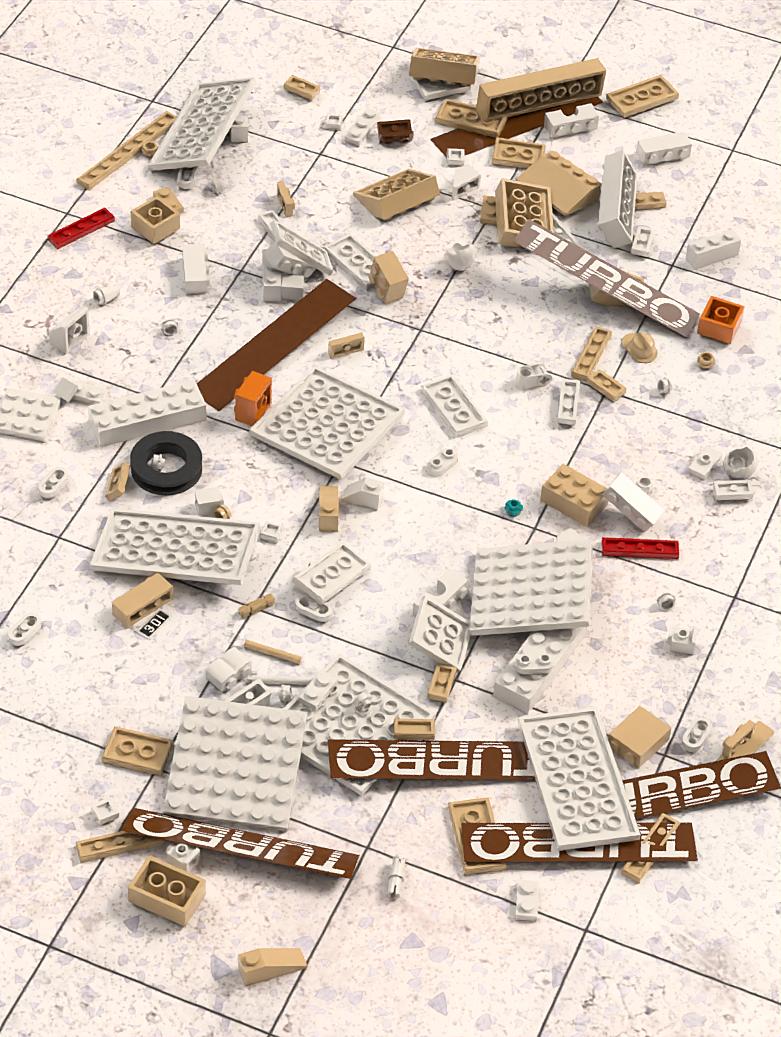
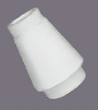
[92,285,120,305]

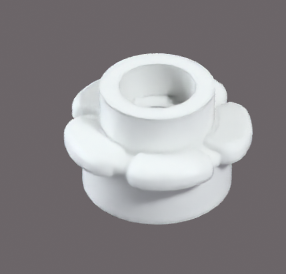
[210,178,224,195]
[161,319,178,336]
[657,377,673,395]
[151,454,165,471]
[635,476,653,493]
[657,592,676,611]
[278,684,293,704]
[353,692,372,711]

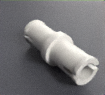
[386,855,406,899]

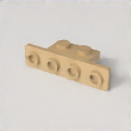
[716,720,774,761]

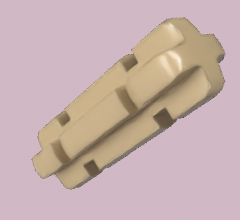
[238,593,275,618]

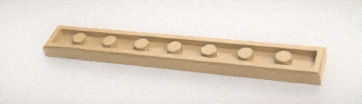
[76,111,177,191]

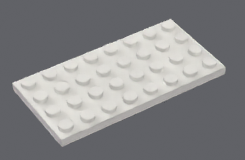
[148,77,257,171]
[90,508,261,585]
[518,707,640,851]

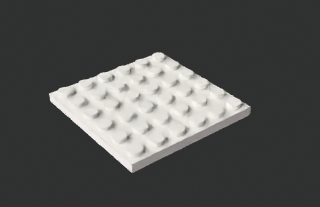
[249,365,405,480]
[469,539,593,636]
[284,653,436,796]
[163,696,308,831]

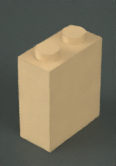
[608,705,672,768]

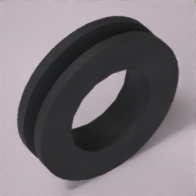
[130,431,202,496]

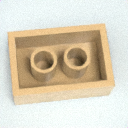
[540,464,609,527]
[128,855,206,927]

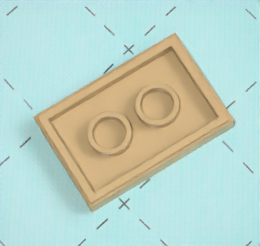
[492,137,546,169]
[101,726,174,776]

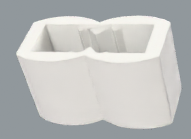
[205,647,252,692]

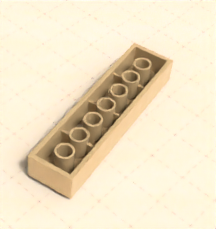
[476,58,607,122]

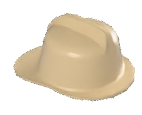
[622,332,657,363]

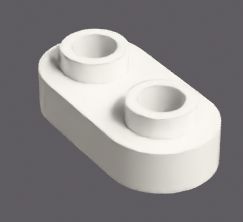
[177,166,197,189]
[427,448,458,477]
[38,467,69,498]
[295,594,332,622]
[8,613,41,646]
[514,653,555,674]
[682,717,712,752]

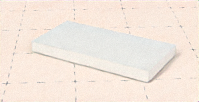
[270,220,333,276]
[323,233,376,291]
[420,374,489,438]
[292,542,372,605]

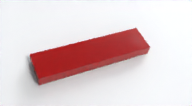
[47,207,115,250]
[601,537,679,559]

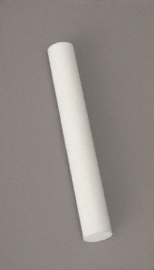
[252,675,312,685]

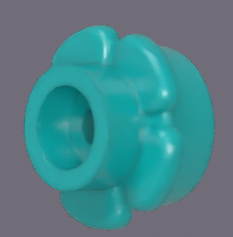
[505,499,523,517]

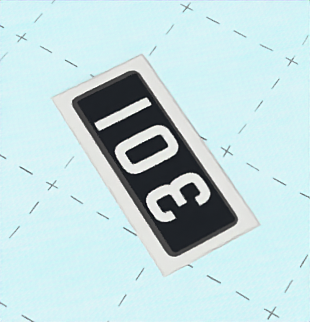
[136,608,173,640]

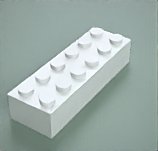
[597,150,638,249]
[88,380,207,447]
[493,627,587,714]

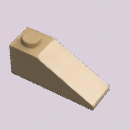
[319,486,339,531]
[238,948,307,986]

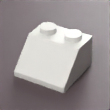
[49,307,90,354]

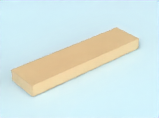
[571,326,612,382]
[621,813,681,884]
[75,831,163,863]

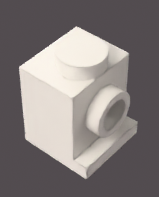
[667,626,698,655]
[166,842,200,873]

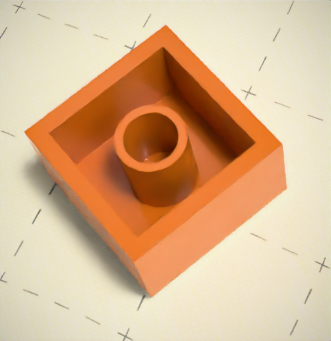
[697,296,745,344]
[234,371,272,426]

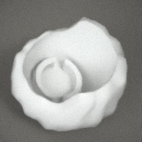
[444,242,477,271]
[723,446,758,479]

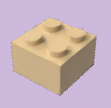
[130,196,180,244]
[368,251,409,304]

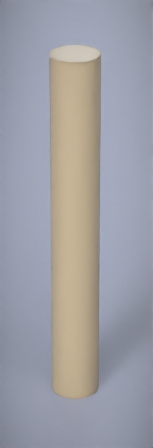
[244,639,303,664]

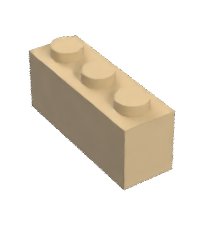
[112,573,173,629]

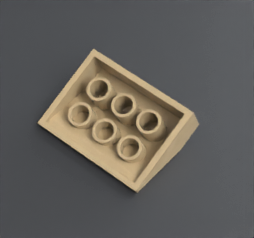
[409,47,481,86]
[516,150,602,216]
[353,168,440,220]
[495,178,554,247]

